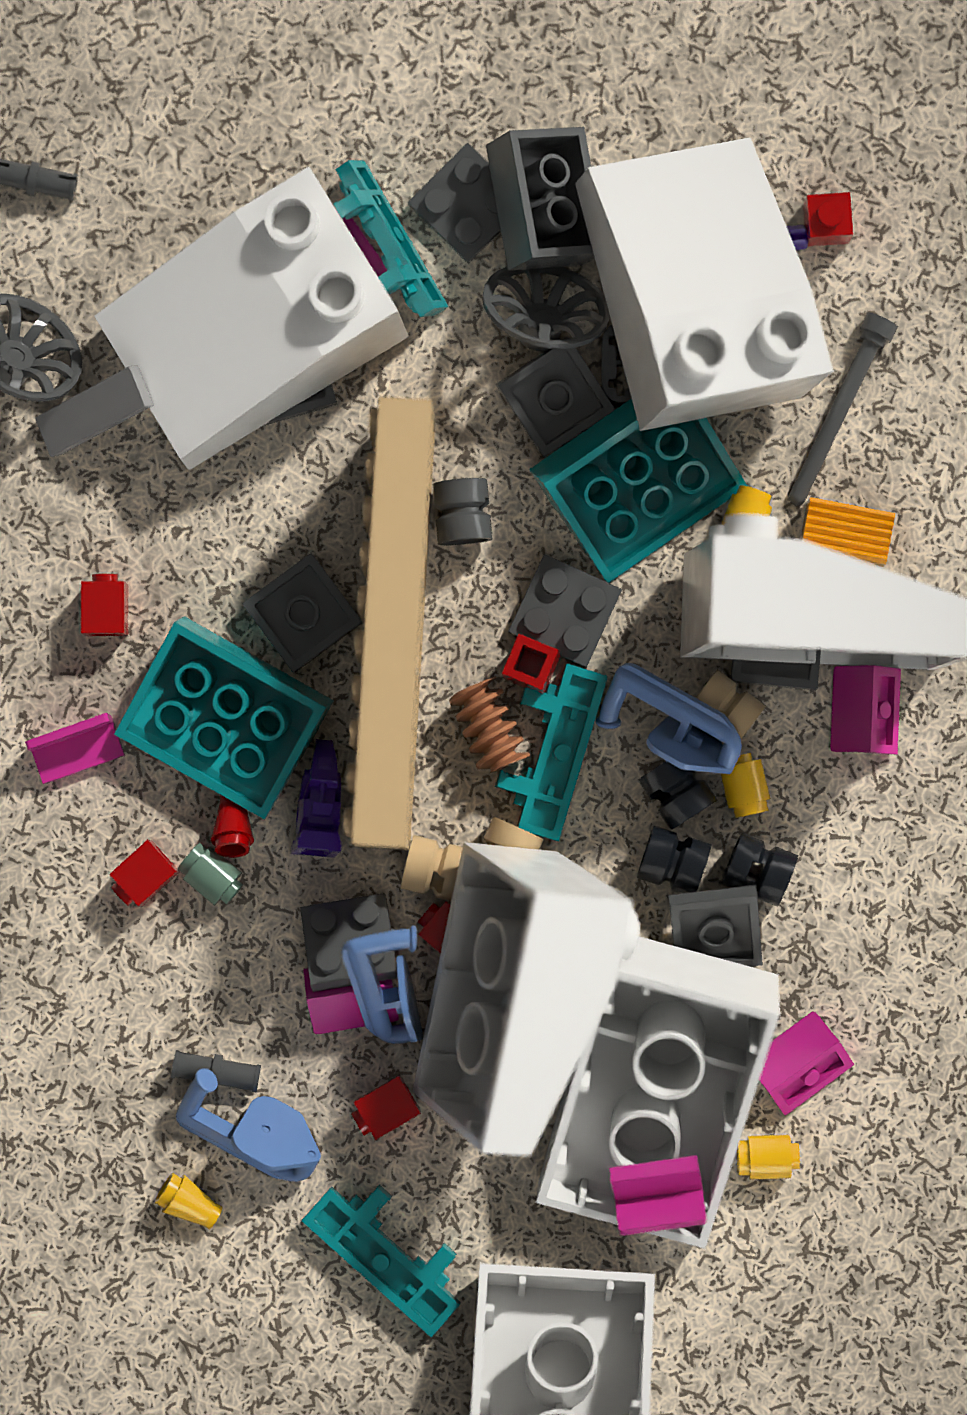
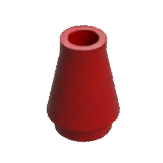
[211,795,254,858]

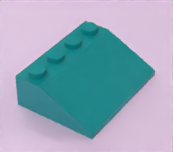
[529,398,747,583]
[114,616,334,820]

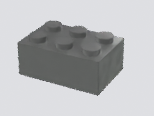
[486,127,595,271]

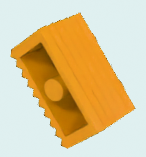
[800,497,895,567]

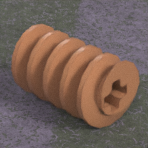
[449,677,530,773]

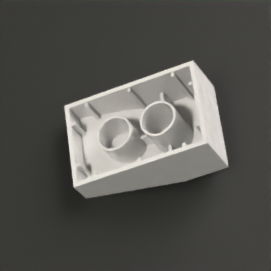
[575,138,833,431]
[94,166,409,470]
[680,514,967,670]
[412,842,639,1156]
[536,937,780,1249]
[471,1263,655,1415]

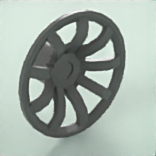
[482,266,610,352]
[0,293,82,402]

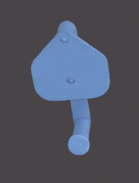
[595,663,742,774]
[342,926,423,1044]
[176,1068,321,1182]

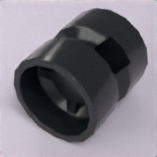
[638,761,717,830]
[636,825,712,893]
[721,833,798,907]

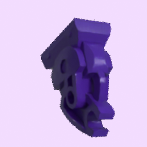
[291,739,342,858]

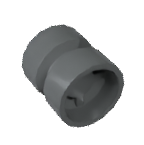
[432,478,493,546]

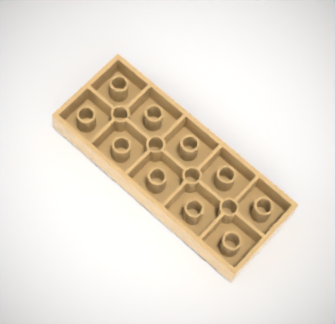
[344,396,436,851]

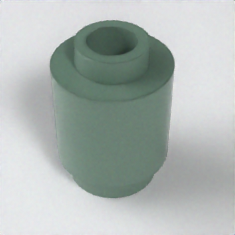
[178,843,243,906]

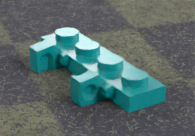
[333,160,449,317]
[495,664,608,842]
[301,1184,461,1337]

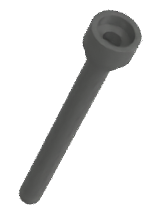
[789,312,898,506]

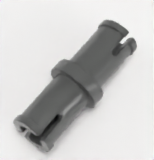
[0,159,78,201]
[171,1050,261,1093]

